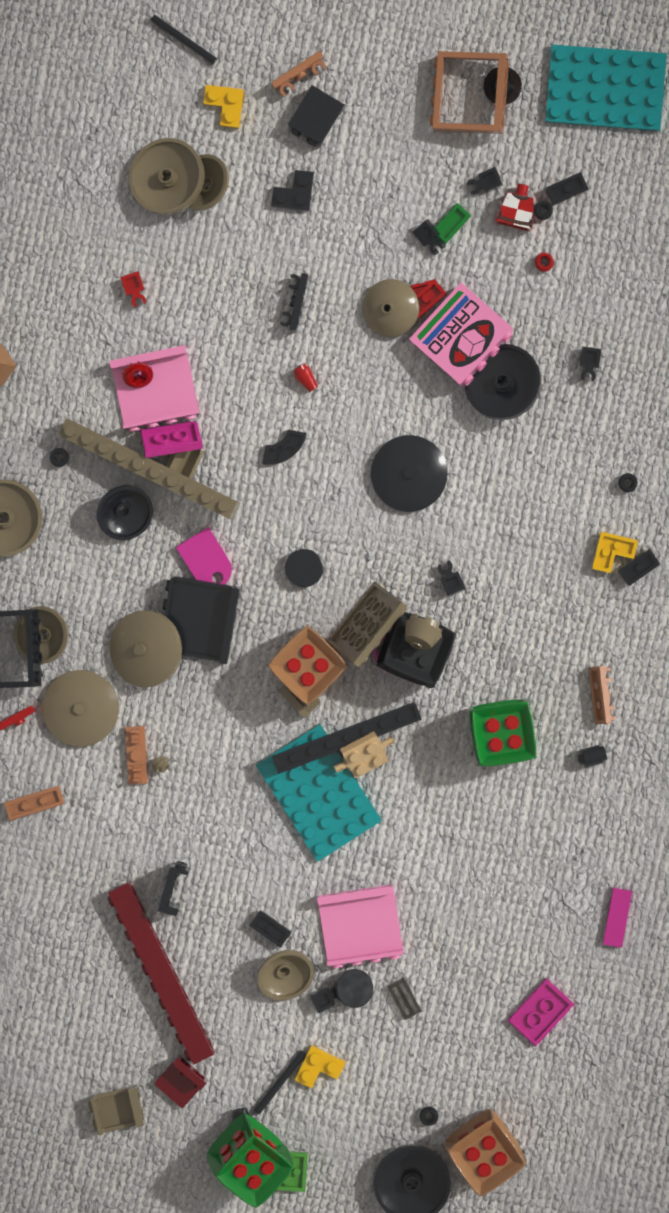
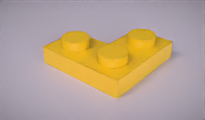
[203,85,244,129]
[592,532,638,573]
[295,1045,346,1088]

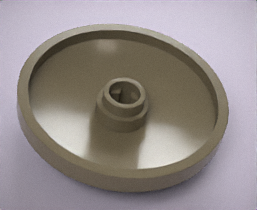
[129,138,205,215]
[0,479,43,557]
[110,610,182,687]
[42,670,119,747]

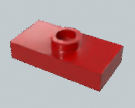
[0,705,37,730]

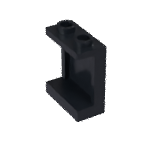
[288,85,345,147]
[158,861,191,916]

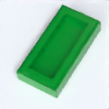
[435,203,471,244]

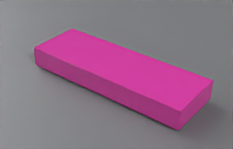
[602,887,632,948]

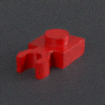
[120,271,147,307]

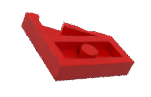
[410,279,447,319]

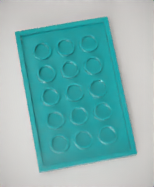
[545,44,667,131]
[256,724,382,862]

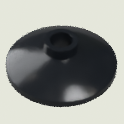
[483,67,522,105]

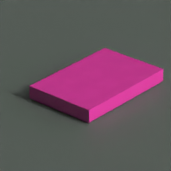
[140,421,203,458]
[507,978,575,1047]

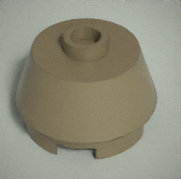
[405,614,443,650]

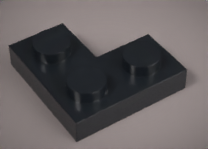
[271,170,314,211]

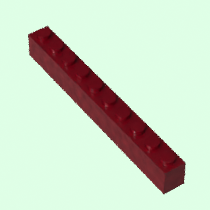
[107,881,215,1065]

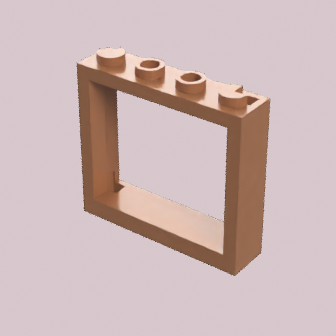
[430,51,509,134]

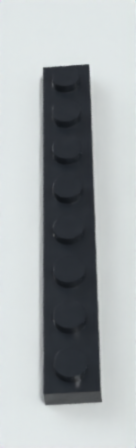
[271,702,422,774]

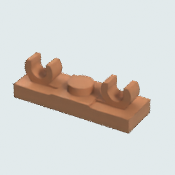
[272,51,326,97]
[588,666,616,724]
[125,726,148,784]

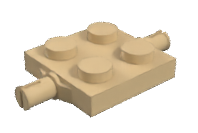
[334,731,395,779]

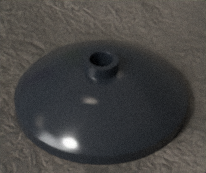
[96,485,153,540]

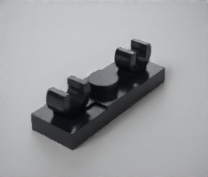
[280,273,309,332]

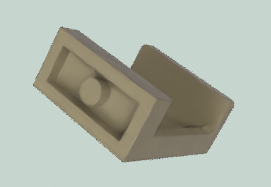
[88,1085,145,1136]

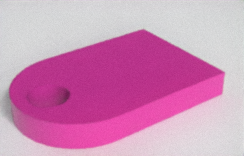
[176,527,232,584]

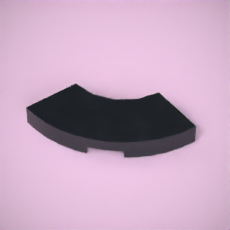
[262,430,307,465]

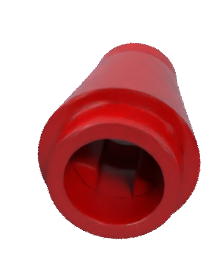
[292,363,318,392]

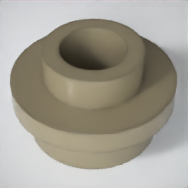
[152,756,169,774]

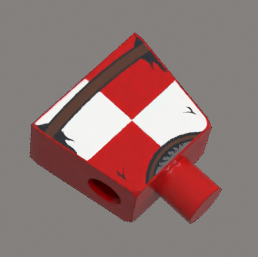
[495,183,534,232]

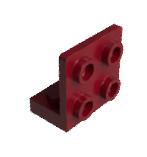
[154,1055,208,1108]

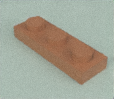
[4,785,65,821]

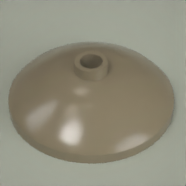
[188,154,229,211]
[363,279,419,337]
[14,606,69,664]
[257,950,314,1001]

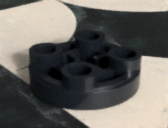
[285,549,323,587]
[334,969,373,1008]

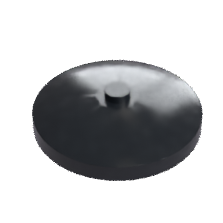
[464,344,542,420]
[371,435,448,512]
[374,1144,451,1213]

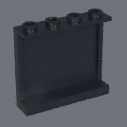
[162,575,240,664]

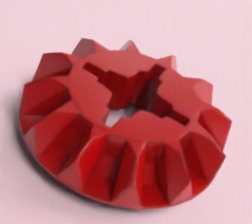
[122,361,153,388]

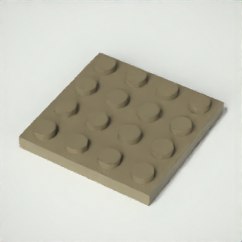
[327,581,407,667]

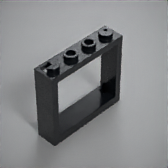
[0,609,43,688]

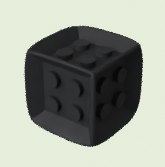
[376,612,456,688]

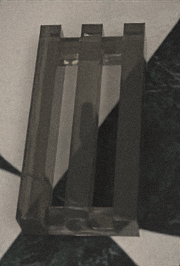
[387,977,422,1020]

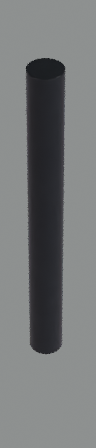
[151,15,218,65]
[254,1050,307,1115]

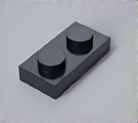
[545,172,589,206]
[618,549,660,586]
[249,909,292,948]

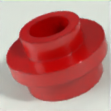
[535,252,554,272]

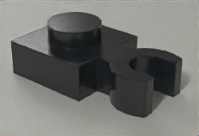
[467,167,503,195]
[413,219,446,255]
[579,346,601,381]
[438,561,466,597]
[309,986,337,1013]

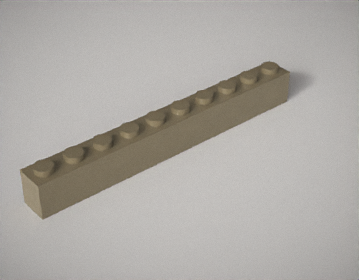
[58,418,241,520]

